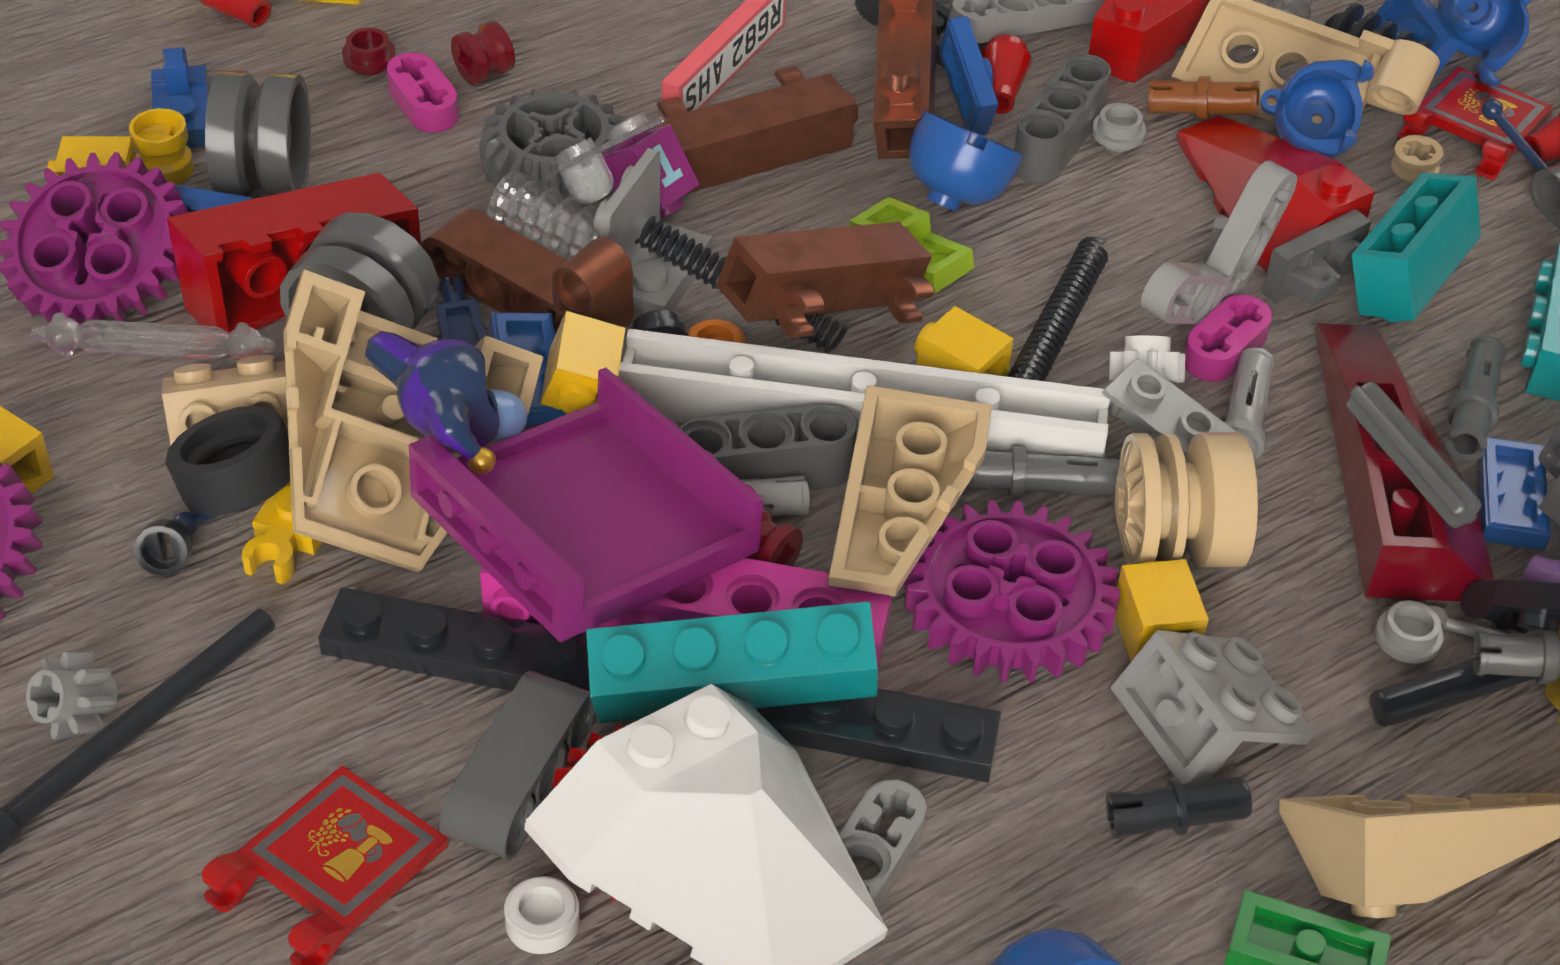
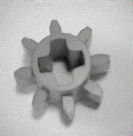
[26,651,118,740]

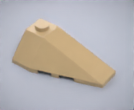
[828,385,992,596]
[1279,792,1560,918]

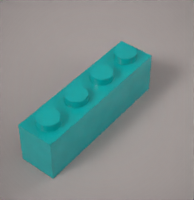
[586,602,878,724]

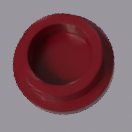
[342,28,396,76]

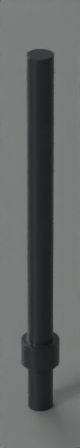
[0,609,275,855]

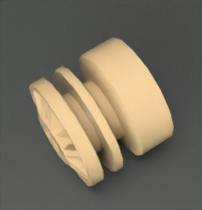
[1115,432,1258,569]

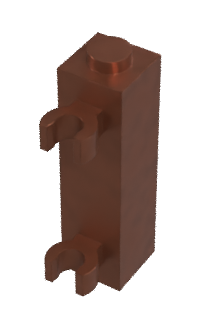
[873,0,937,159]
[653,65,858,194]
[716,222,934,338]

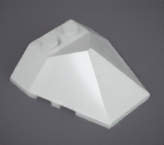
[524,684,888,965]

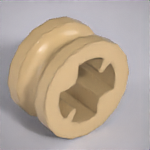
[1391,135,1444,183]

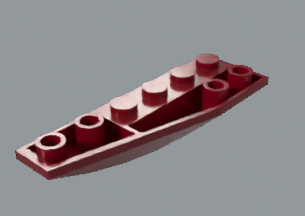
[1315,323,1495,602]

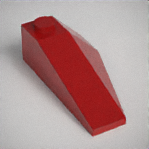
[1176,115,1375,272]

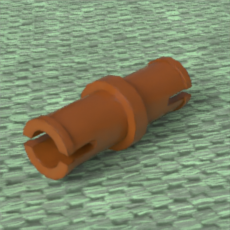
[1148,76,1260,119]

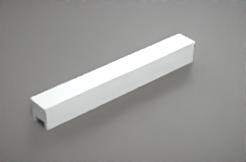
[618,329,1110,458]

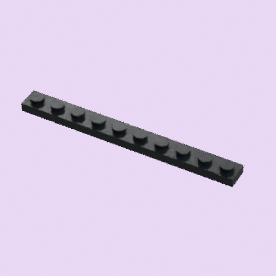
[318,587,1001,783]

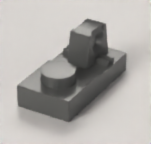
[1262,209,1372,305]

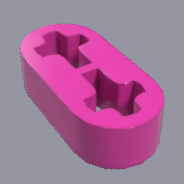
[386,52,459,132]
[1184,294,1272,382]

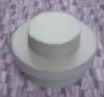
[1092,103,1146,152]
[1375,600,1444,664]

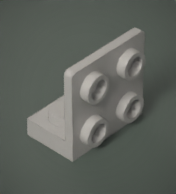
[594,148,712,316]
[1110,630,1316,784]

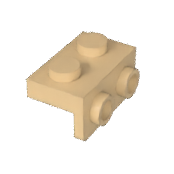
[162,355,288,445]

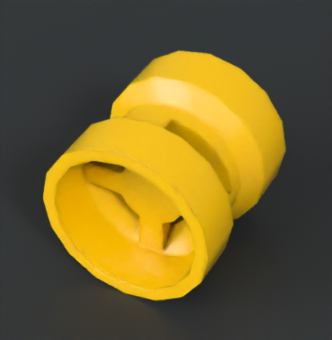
[129,108,194,185]

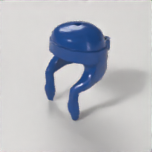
[1437,0,1532,86]
[1260,59,1375,158]

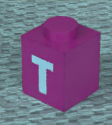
[598,124,700,218]

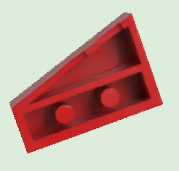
[1088,0,1210,83]

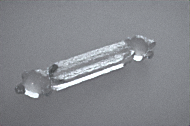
[31,313,276,360]

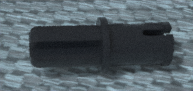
[1105,777,1252,839]

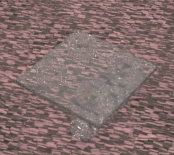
[547,112,666,205]

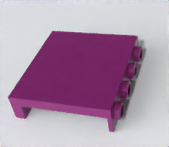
[409,367,763,642]

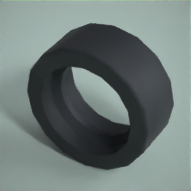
[165,406,290,516]

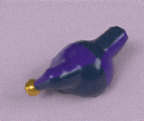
[365,331,500,475]

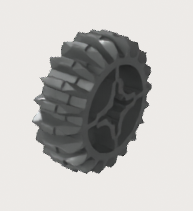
[479,88,628,212]

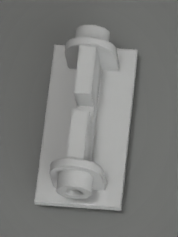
[1102,358,1236,458]

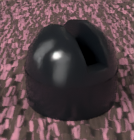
[134,519,192,576]

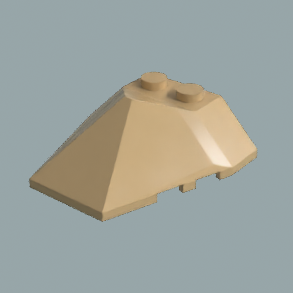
[283,269,544,573]

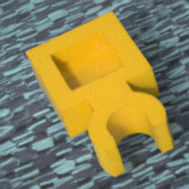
[242,482,323,585]

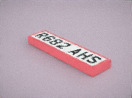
[661,0,786,119]

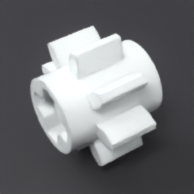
[1109,335,1185,383]

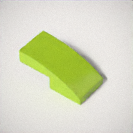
[849,197,974,294]

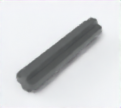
[1346,382,1481,529]

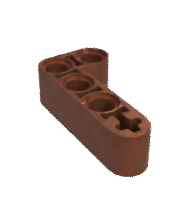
[422,208,634,335]

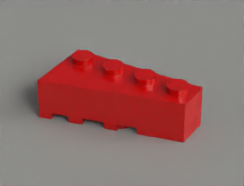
[166,172,422,347]

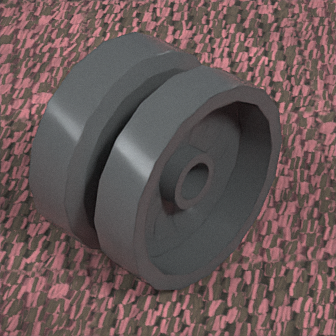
[205,70,311,197]
[280,212,439,329]

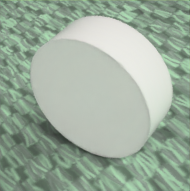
[504,876,580,954]

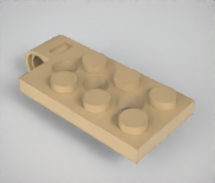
[1172,0,1440,124]

